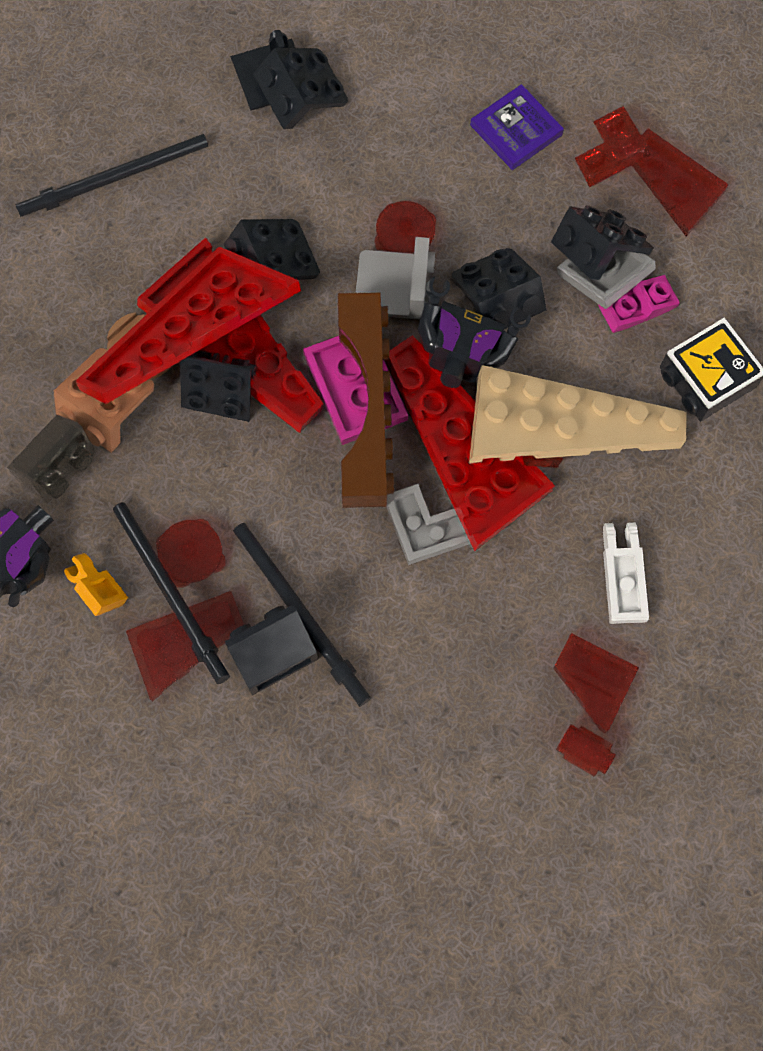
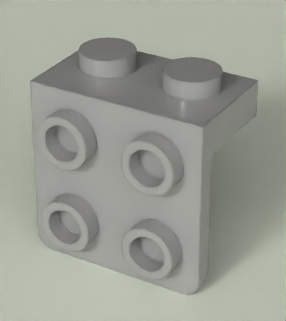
[356,237,435,320]

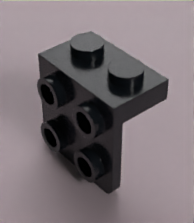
[253,48,348,129]
[551,205,654,280]
[224,219,320,280]
[451,248,547,329]

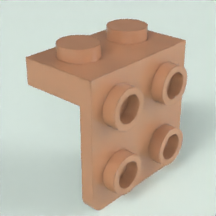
[54,348,154,453]

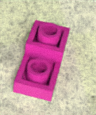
[598,275,680,333]

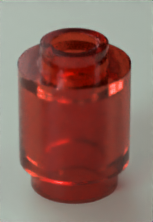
[556,724,616,777]

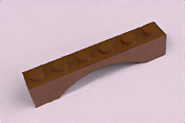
[338,292,394,508]

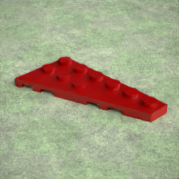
[137,237,323,433]
[76,247,301,404]
[385,335,555,551]

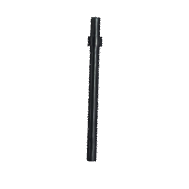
[15,134,208,217]
[113,502,230,684]
[233,523,371,707]

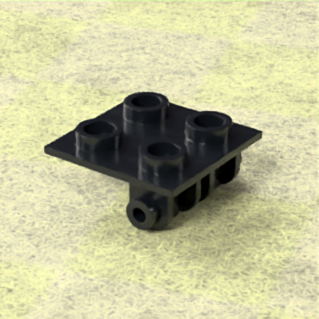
[230,30,296,111]
[180,351,257,422]

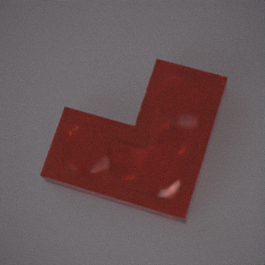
[575,106,651,188]

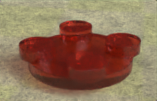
[375,201,436,254]
[156,519,226,588]

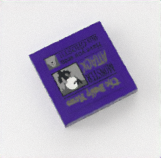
[470,84,564,170]

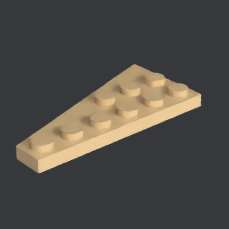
[469,365,687,463]

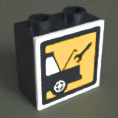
[660,318,763,422]

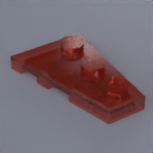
[626,128,729,237]
[126,591,244,702]

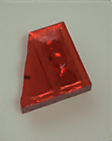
[553,633,639,734]

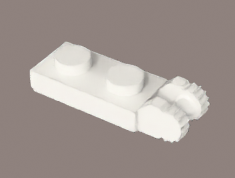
[603,522,649,624]

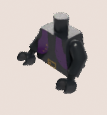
[418,276,531,388]
[0,505,54,607]

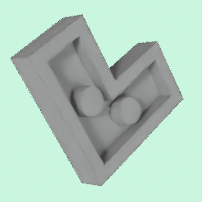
[386,484,471,565]

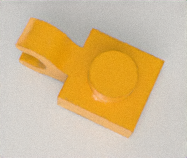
[64,553,128,616]

